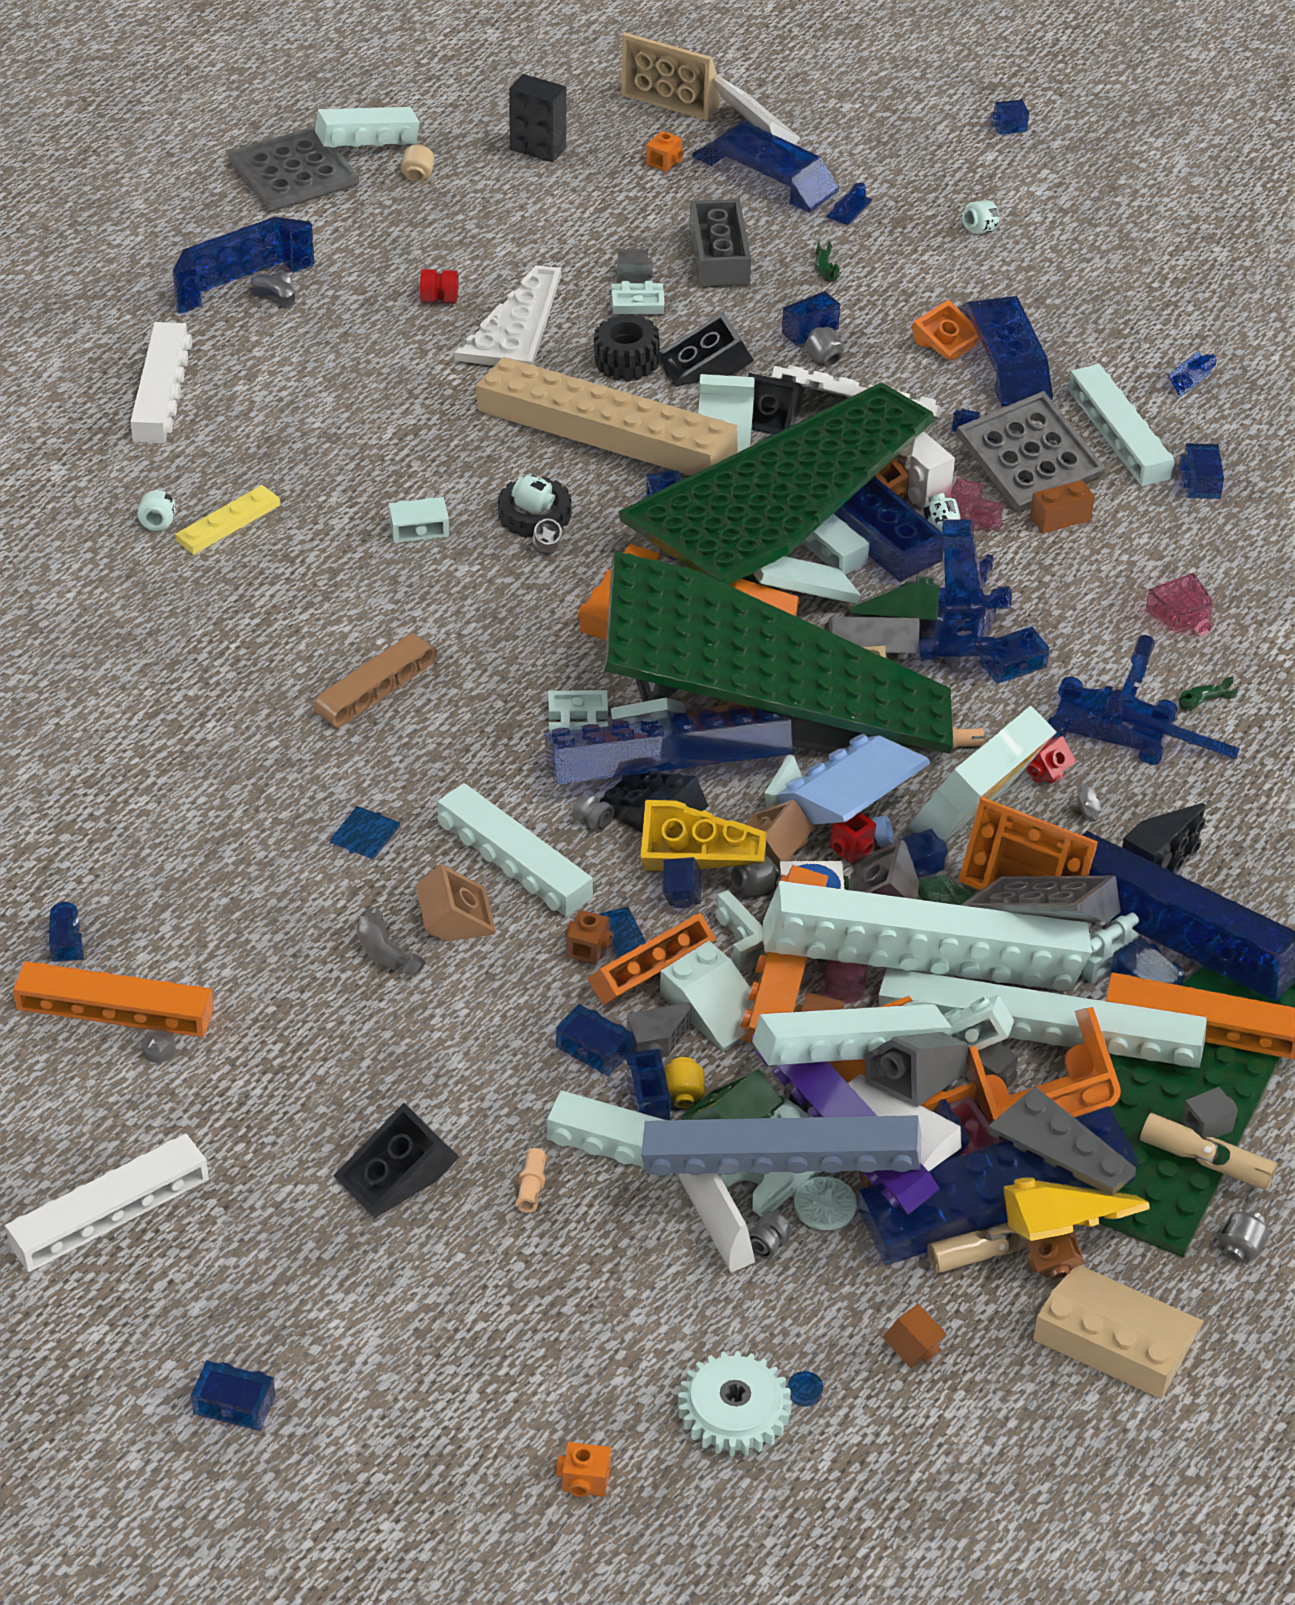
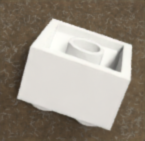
[908,431,955,509]

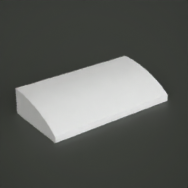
[714,75,800,153]
[848,1074,961,1171]
[677,1173,755,1273]

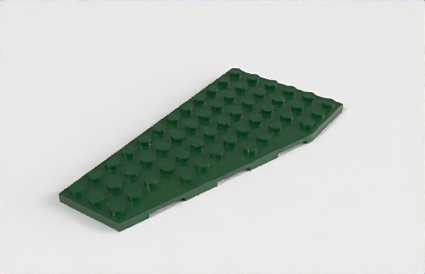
[619,382,934,585]
[604,551,953,754]
[995,945,1295,1258]

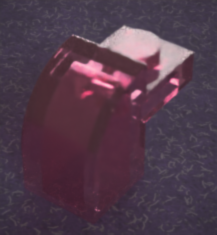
[951,478,1004,531]

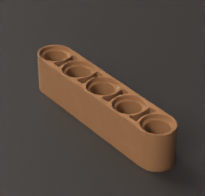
[313,633,438,728]

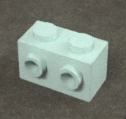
[943,994,1014,1050]

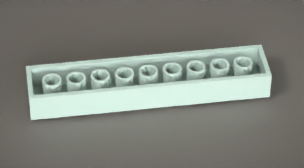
[763,881,1092,991]

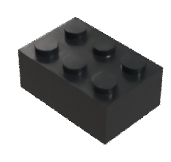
[509,74,567,162]

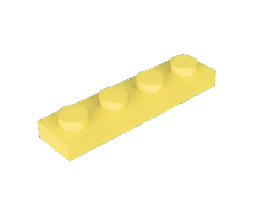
[175,485,280,555]

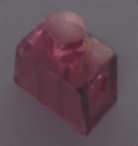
[1145,573,1213,636]

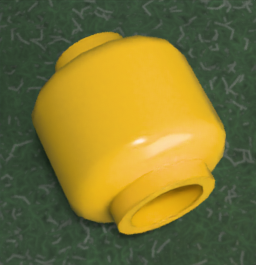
[662,1057,705,1109]

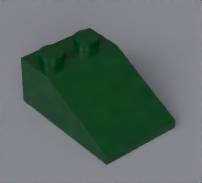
[850,576,940,620]
[676,1068,782,1120]

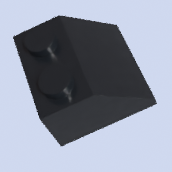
[748,373,805,434]

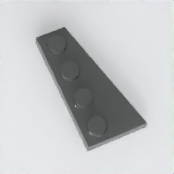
[988,1086,1136,1196]

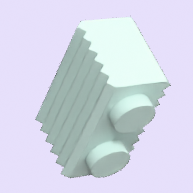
[388,497,449,543]

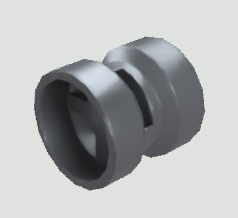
[532,519,562,554]
[572,792,615,833]
[748,1211,792,1260]

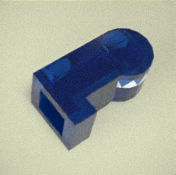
[49,902,84,962]

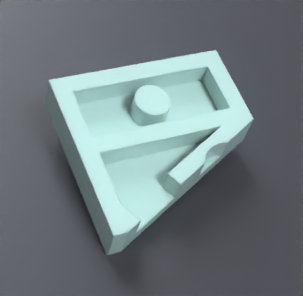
[611,698,686,726]

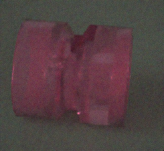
[824,959,868,1004]

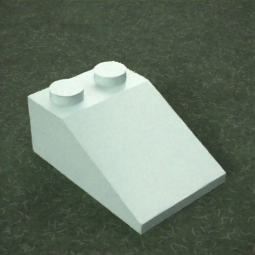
[660,941,753,1052]

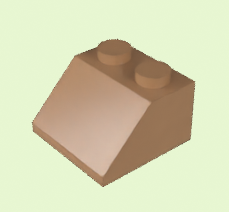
[745,799,815,869]
[415,864,496,941]

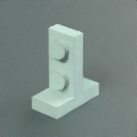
[716,890,766,972]

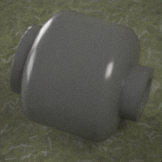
[731,855,779,897]

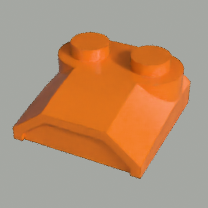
[911,299,984,360]

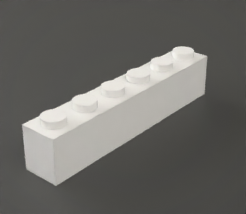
[131,322,192,443]
[5,1134,209,1272]

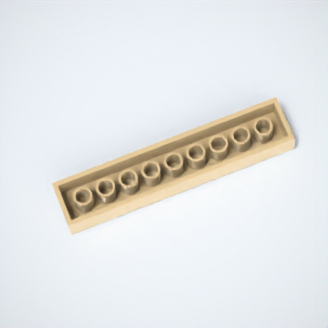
[475,357,738,475]

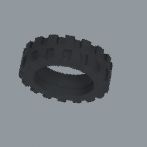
[498,477,572,538]

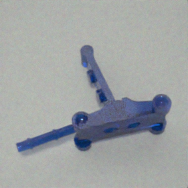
[920,519,1012,660]
[1046,635,1240,765]

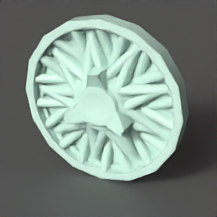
[794,1177,857,1230]

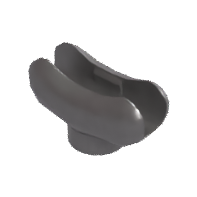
[250,272,295,308]

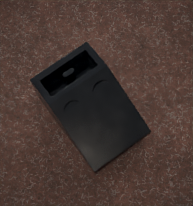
[598,770,709,833]
[1118,803,1206,897]

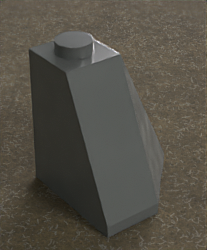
[865,1032,968,1107]

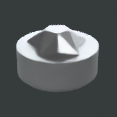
[142,1031,176,1063]

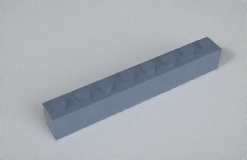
[641,1115,922,1176]

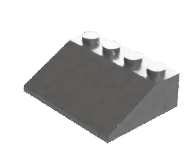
[961,876,1121,926]

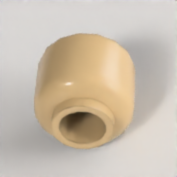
[401,144,435,182]

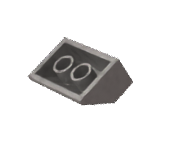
[829,617,919,659]

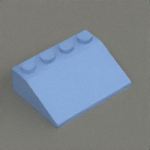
[777,734,930,825]

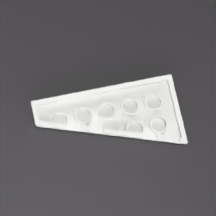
[454,265,561,366]
[772,365,942,418]

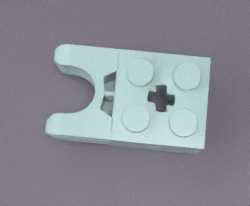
[718,1100,823,1217]

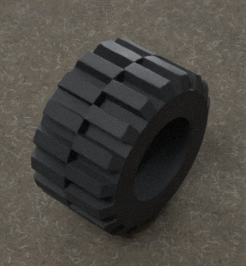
[594,314,660,381]

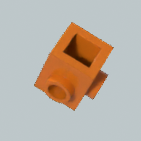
[646,131,684,172]
[556,1442,611,1497]

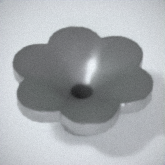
[1071,784,1101,821]

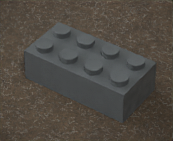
[689,199,751,286]

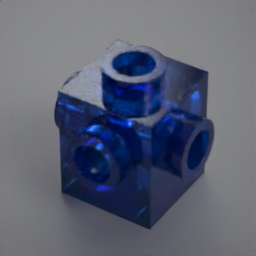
[899,828,948,879]

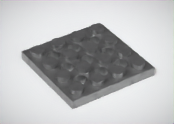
[227,126,359,211]
[955,391,1106,512]

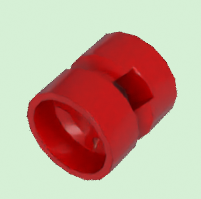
[420,269,459,304]

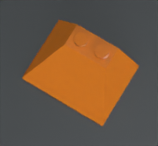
[958,797,1098,890]

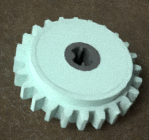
[678,1351,792,1456]

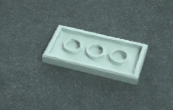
[753,556,861,604]

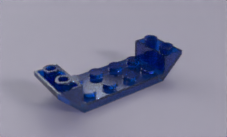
[692,120,839,213]
[173,217,315,314]
[958,296,1053,407]

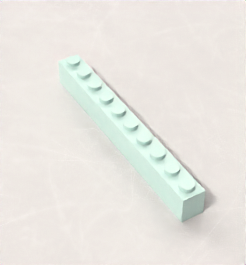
[879,967,1207,1068]

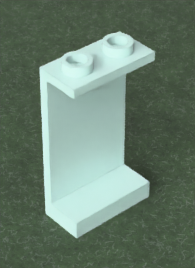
[698,374,754,453]

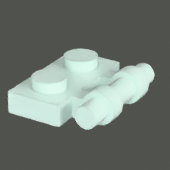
[611,281,665,314]
[548,690,608,737]
[1082,913,1139,984]

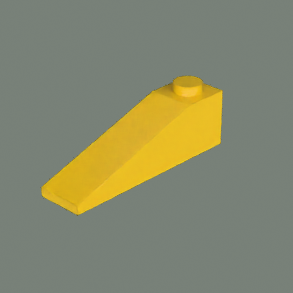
[640,800,767,872]
[1004,1178,1150,1241]

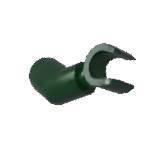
[815,240,840,282]
[1179,677,1239,711]

